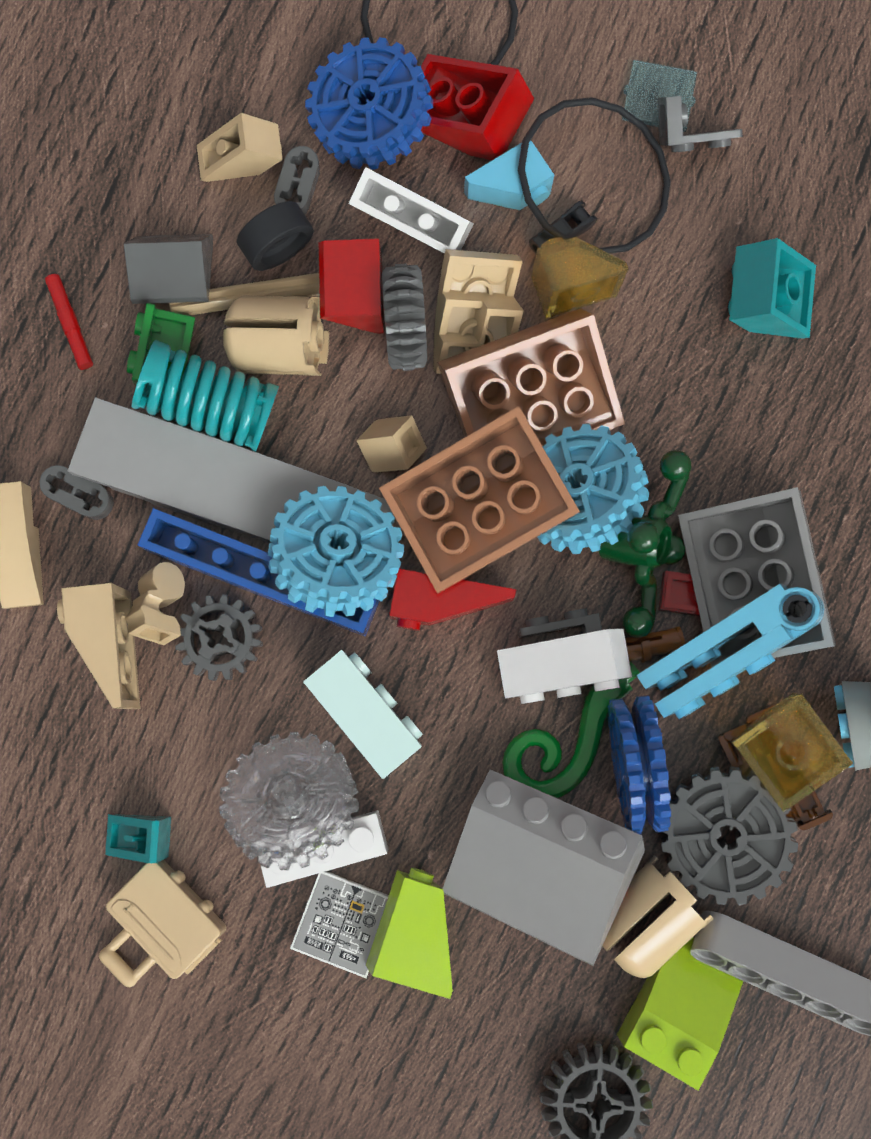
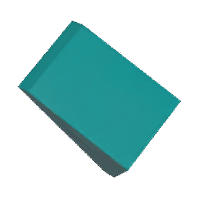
[105,814,171,864]

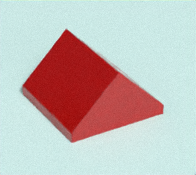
[318,239,384,334]

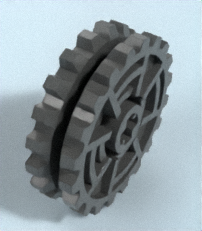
[661,766,798,905]

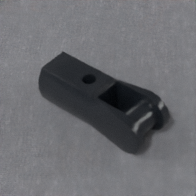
[529,200,598,262]

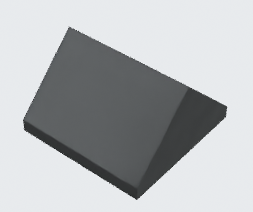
[124,234,214,304]

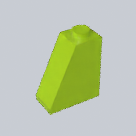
[366,868,453,999]

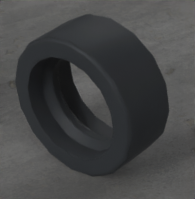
[236,201,314,271]

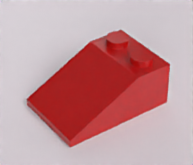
[421,54,534,160]

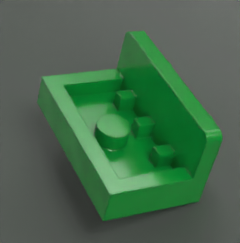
[127,303,196,385]

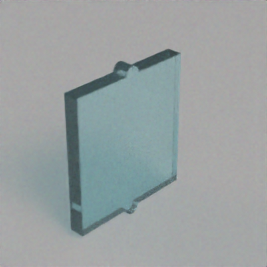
[622,60,697,132]

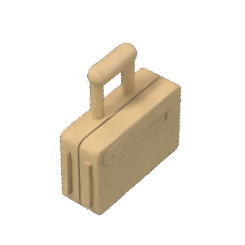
[99,860,226,987]

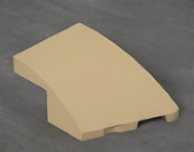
[434,249,524,374]

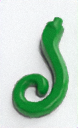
[502,662,640,799]

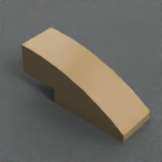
[0,481,44,609]

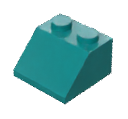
[728,238,816,339]

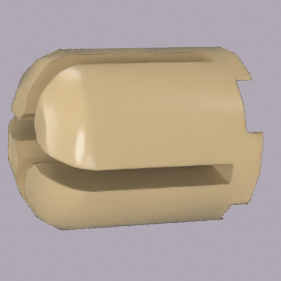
[223,295,329,376]
[602,855,714,978]

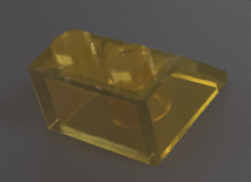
[531,237,629,319]
[732,693,853,812]

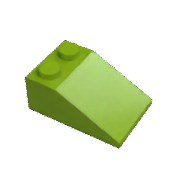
[617,937,743,1091]

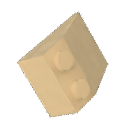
[57,583,140,710]

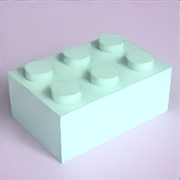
[303,650,423,779]

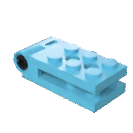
[636,584,824,719]

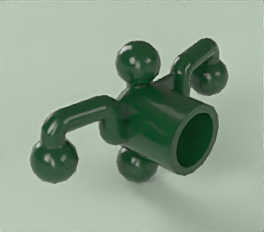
[599,450,691,638]

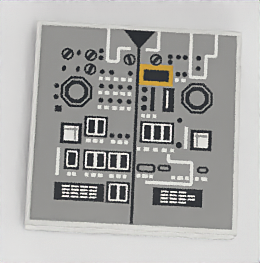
[290,871,389,978]

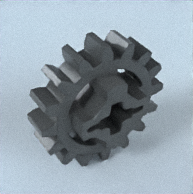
[175,594,263,681]

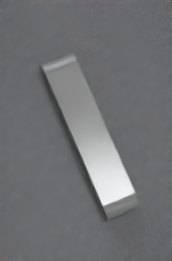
[690,911,871,1036]

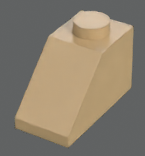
[197,113,283,182]

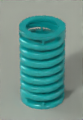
[132,340,279,452]

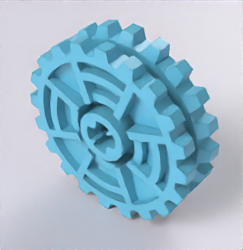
[537,424,649,554]
[268,486,404,617]

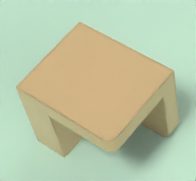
[357,415,427,472]

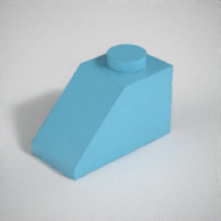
[464,140,554,210]

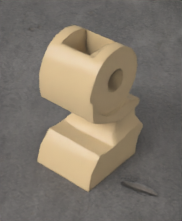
[125,562,185,645]

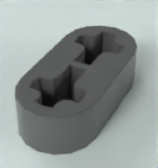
[274,146,320,215]
[39,465,114,520]

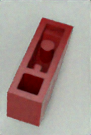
[389,569,516,631]

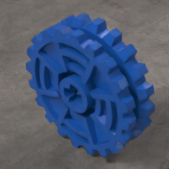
[305,37,433,170]
[608,695,671,834]

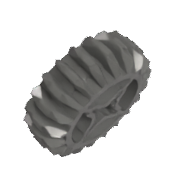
[382,263,427,371]
[539,1040,653,1139]

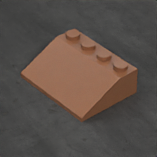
[437,308,625,446]
[379,406,580,593]

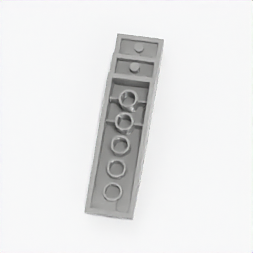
[67,398,394,543]

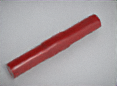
[45,274,93,370]

